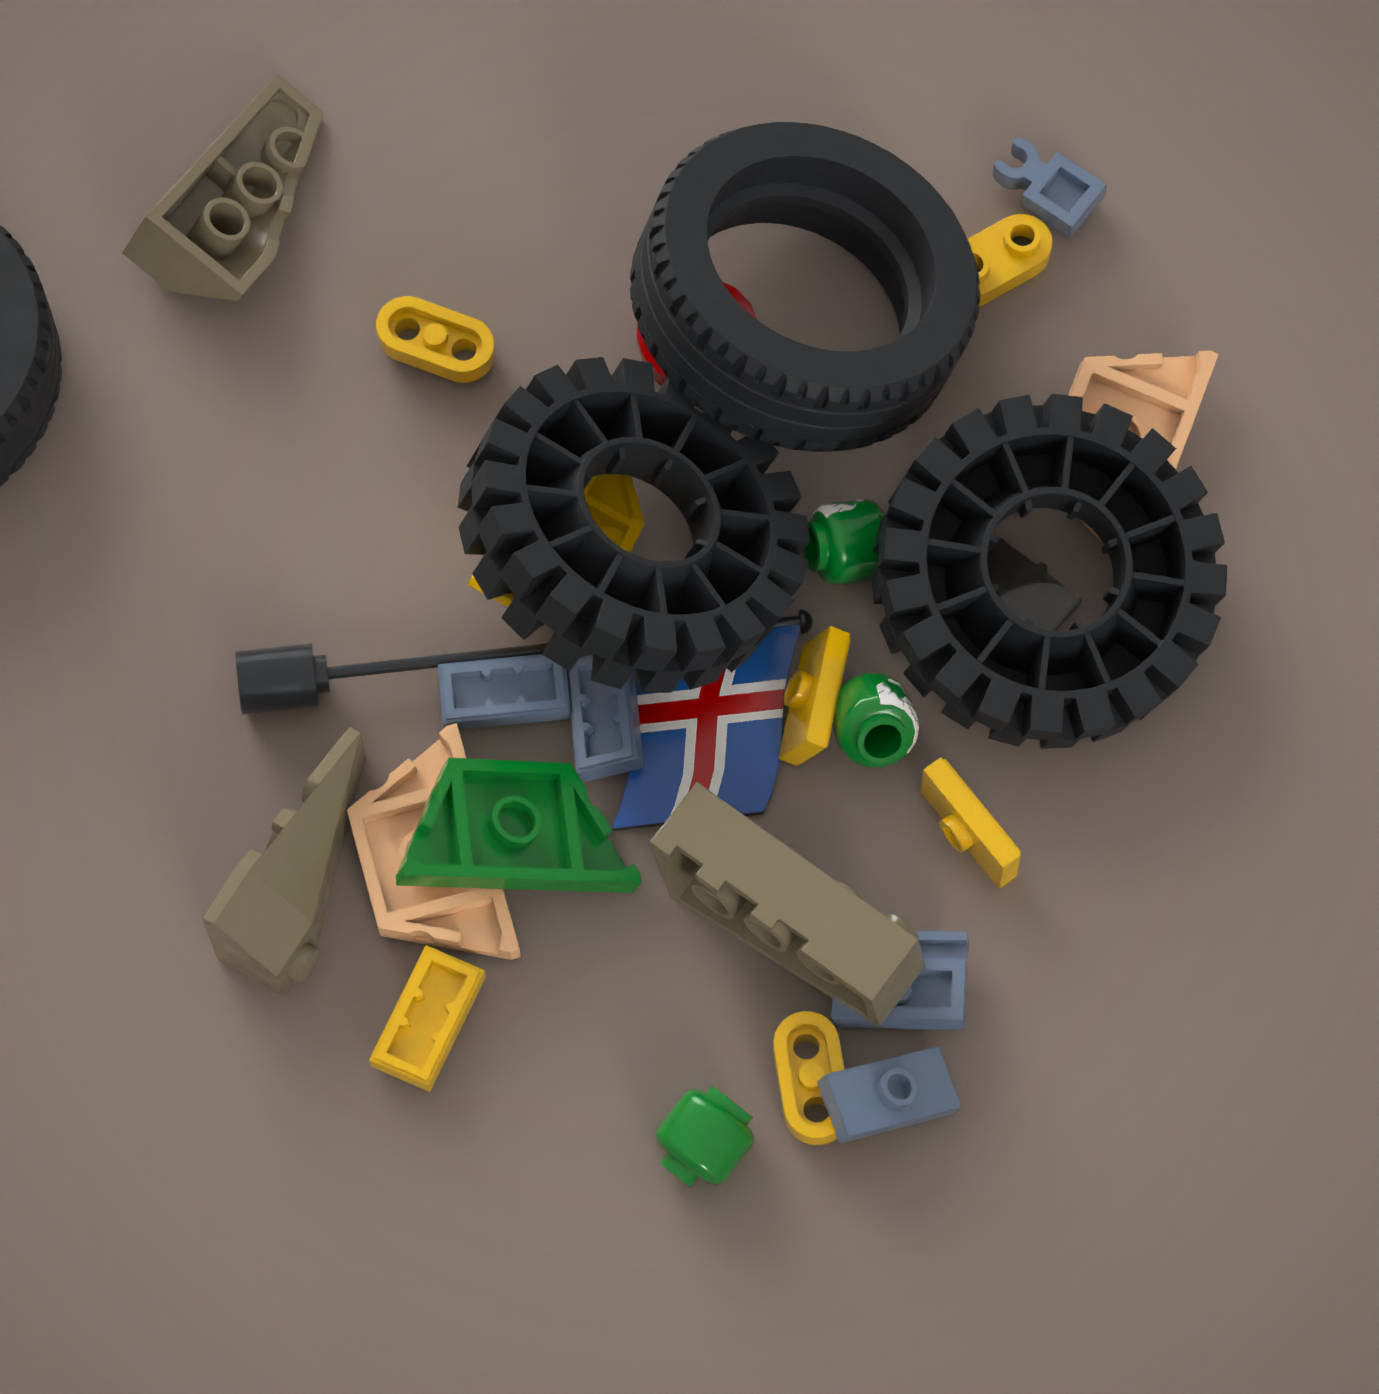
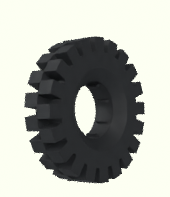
[457,357,810,693]
[871,394,1227,749]

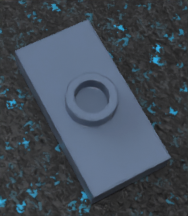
[438,654,571,730]
[566,654,644,782]
[817,1046,961,1144]

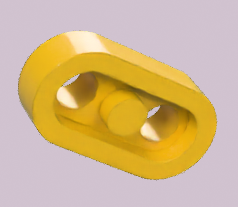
[968,214,1052,306]
[376,296,495,383]
[773,1011,845,1145]

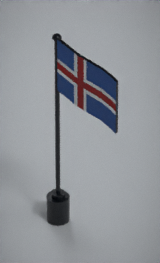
[235,609,813,831]

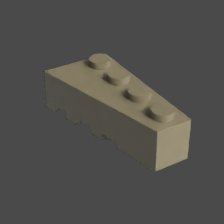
[650,782,925,1027]

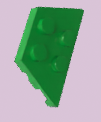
[395,758,642,893]

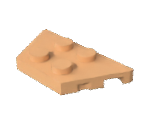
[1068,350,1219,546]
[347,723,521,960]

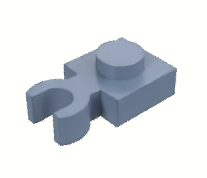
[993,137,1107,238]

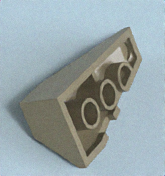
[122,74,323,301]
[202,727,366,997]

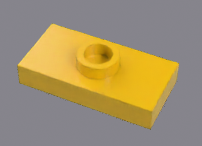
[778,626,851,766]
[920,757,1021,889]
[369,945,486,1092]

